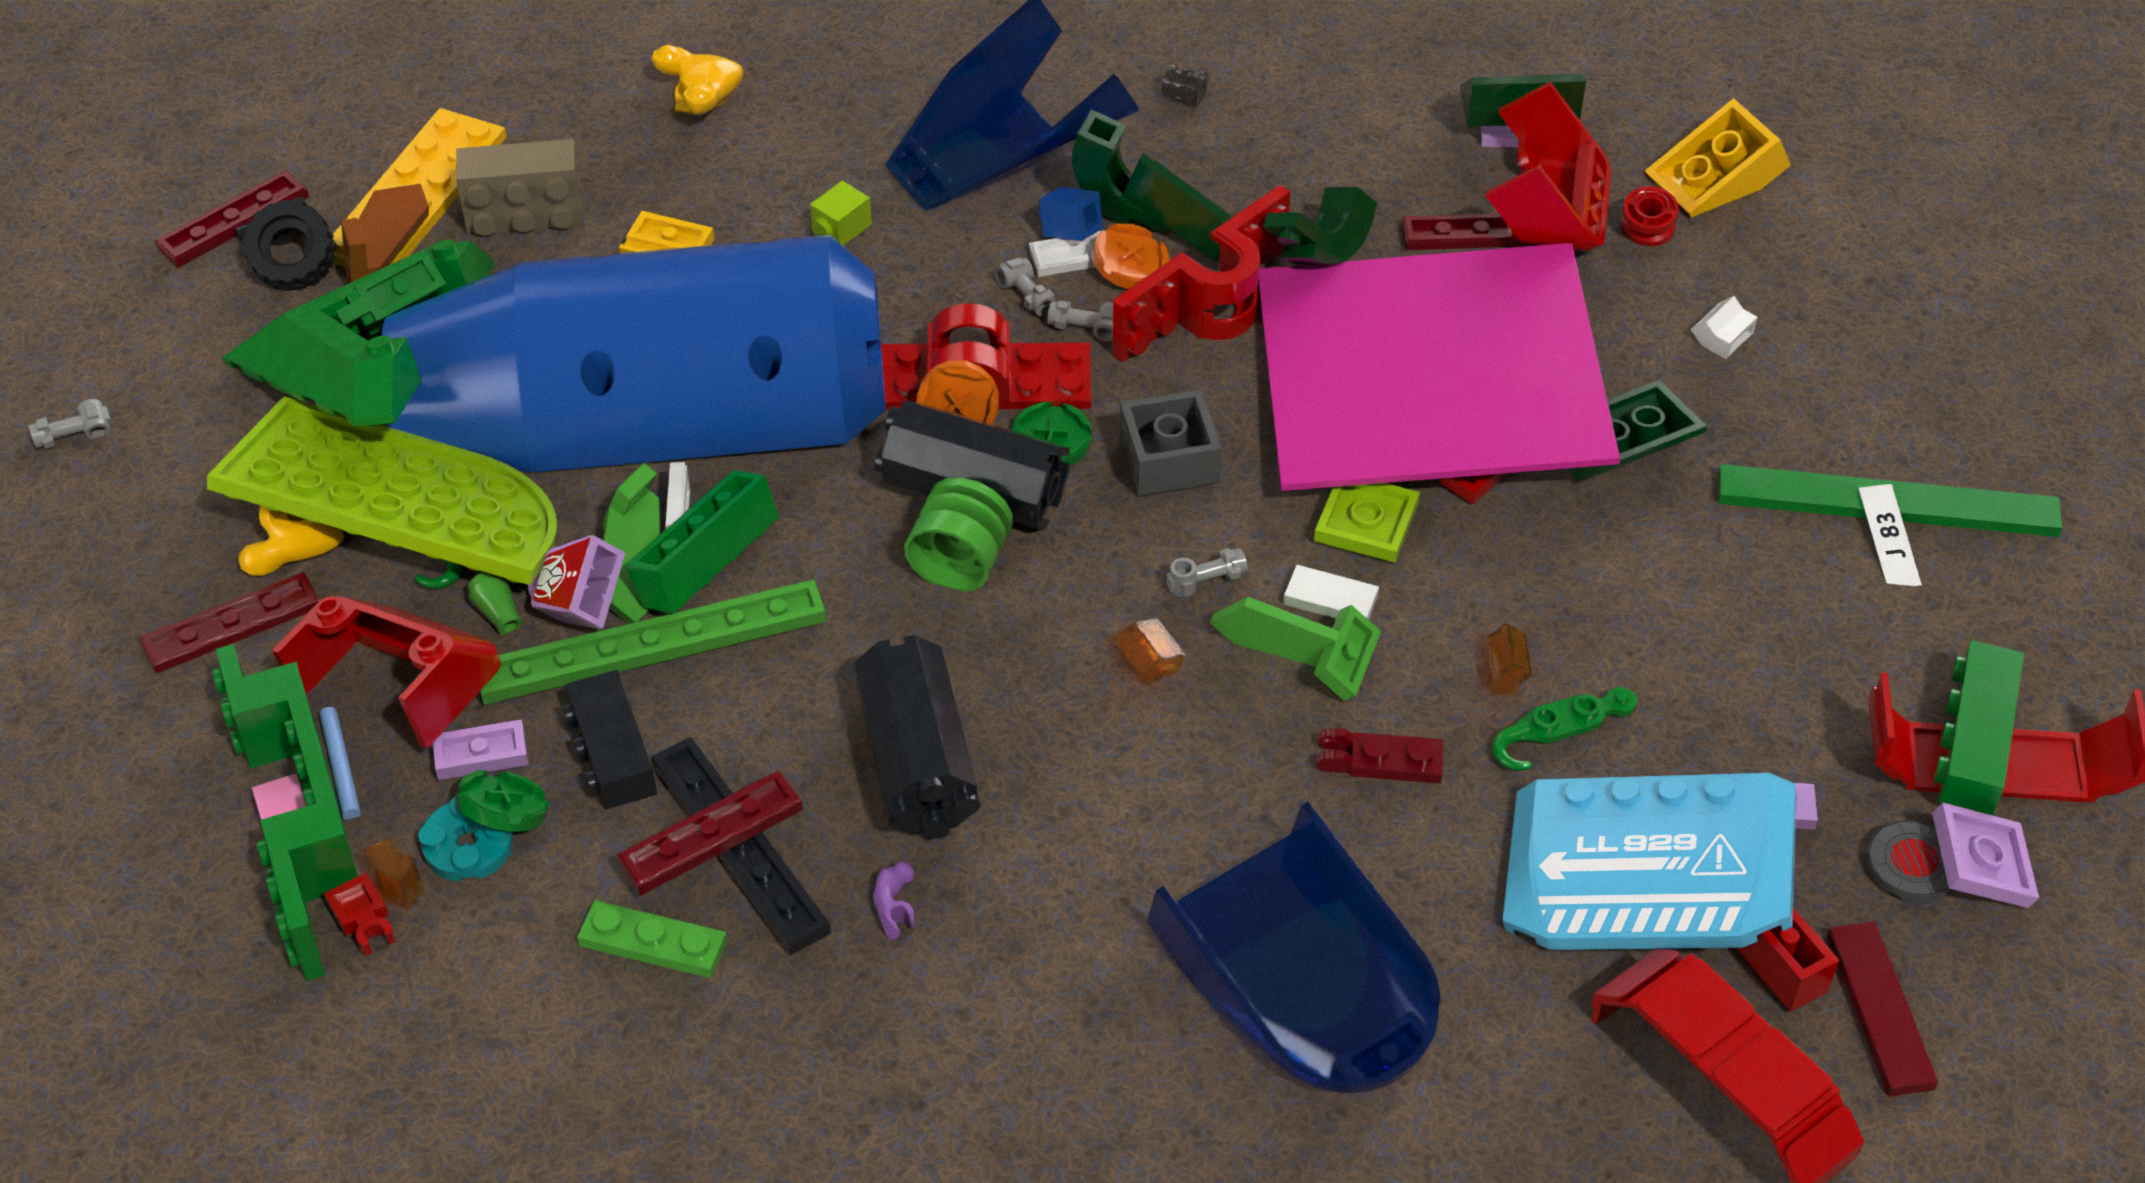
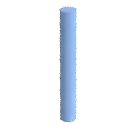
[319,707,361,820]

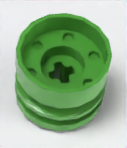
[904,477,1013,592]

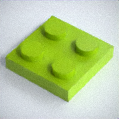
[1314,483,1420,563]

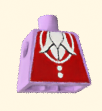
[528,535,625,629]

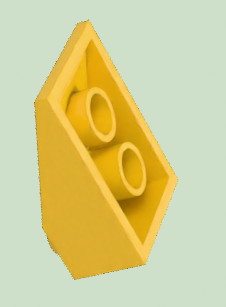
[1644,98,1791,218]

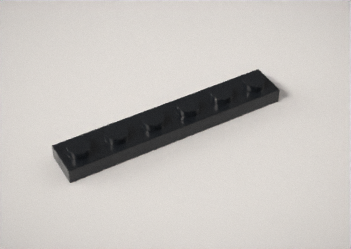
[652,737,831,956]

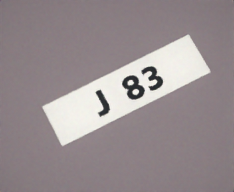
[1859,484,1922,586]

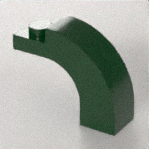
[1072,109,1168,234]
[1263,187,1378,265]

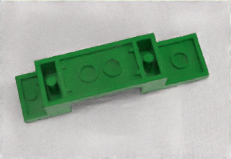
[212,644,358,981]

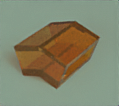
[1113,618,1185,686]
[1485,623,1532,695]
[364,838,424,911]

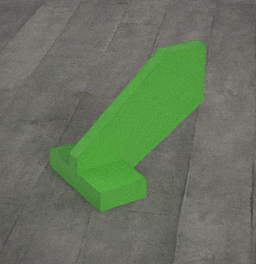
[601,463,660,624]
[1210,597,1381,701]

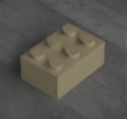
[456,139,584,235]

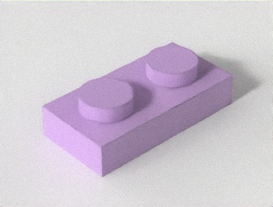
[433,719,529,780]

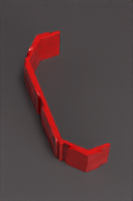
[1868,672,2145,803]
[1591,948,1865,1183]

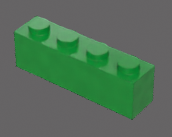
[626,470,779,614]
[1933,640,2024,816]

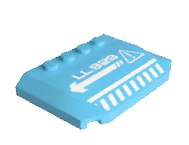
[1503,773,1797,950]

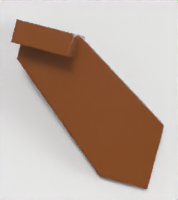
[341,184,429,284]

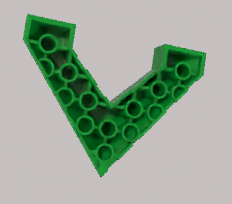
[222,239,495,427]

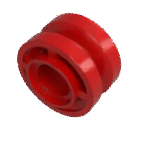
[1621,186,1679,246]

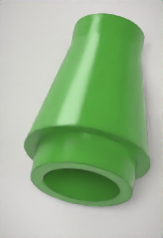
[468,572,522,635]

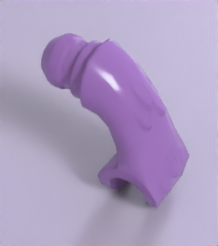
[873,861,914,940]

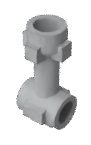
[995,257,1056,317]
[1047,301,1113,342]
[28,399,112,449]
[1167,548,1248,597]

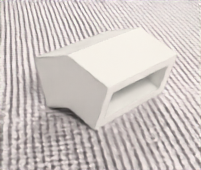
[1690,296,1758,359]

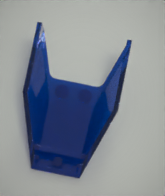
[885,0,1140,211]

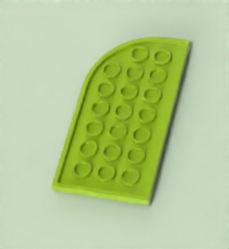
[207,396,557,585]

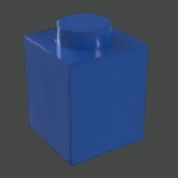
[1039,187,1103,241]

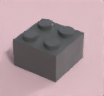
[1120,389,1221,496]

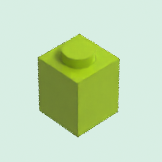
[810,181,872,246]

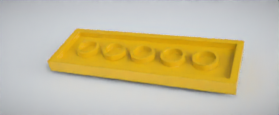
[333,108,507,267]

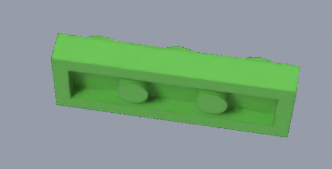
[577,900,728,979]

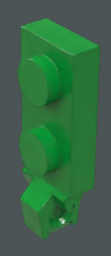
[332,249,446,328]

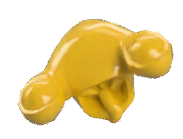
[651,45,744,115]
[238,505,344,576]

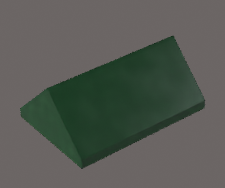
[1460,74,1586,127]
[1123,153,1234,262]
[1570,380,1707,480]

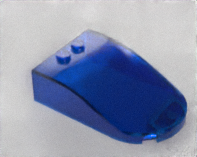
[1147,802,1441,1093]

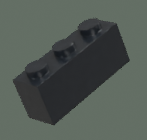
[562,669,657,810]

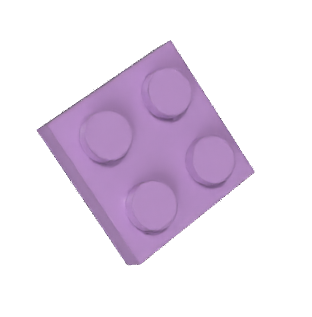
[1932,803,2039,908]

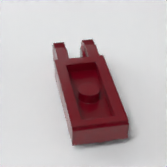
[1316,727,1443,784]

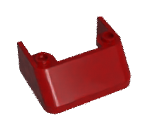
[1486,81,1611,252]
[272,596,501,749]

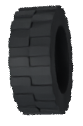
[242,200,336,291]

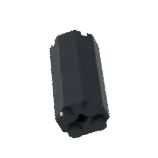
[874,401,1070,529]
[855,635,980,840]

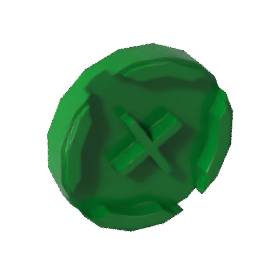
[1011,402,1092,465]
[456,770,549,832]

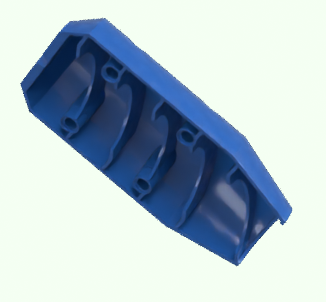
[382,234,886,473]

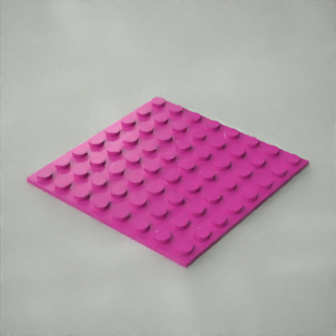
[1259,243,1620,491]

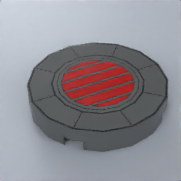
[1865,821,1952,904]

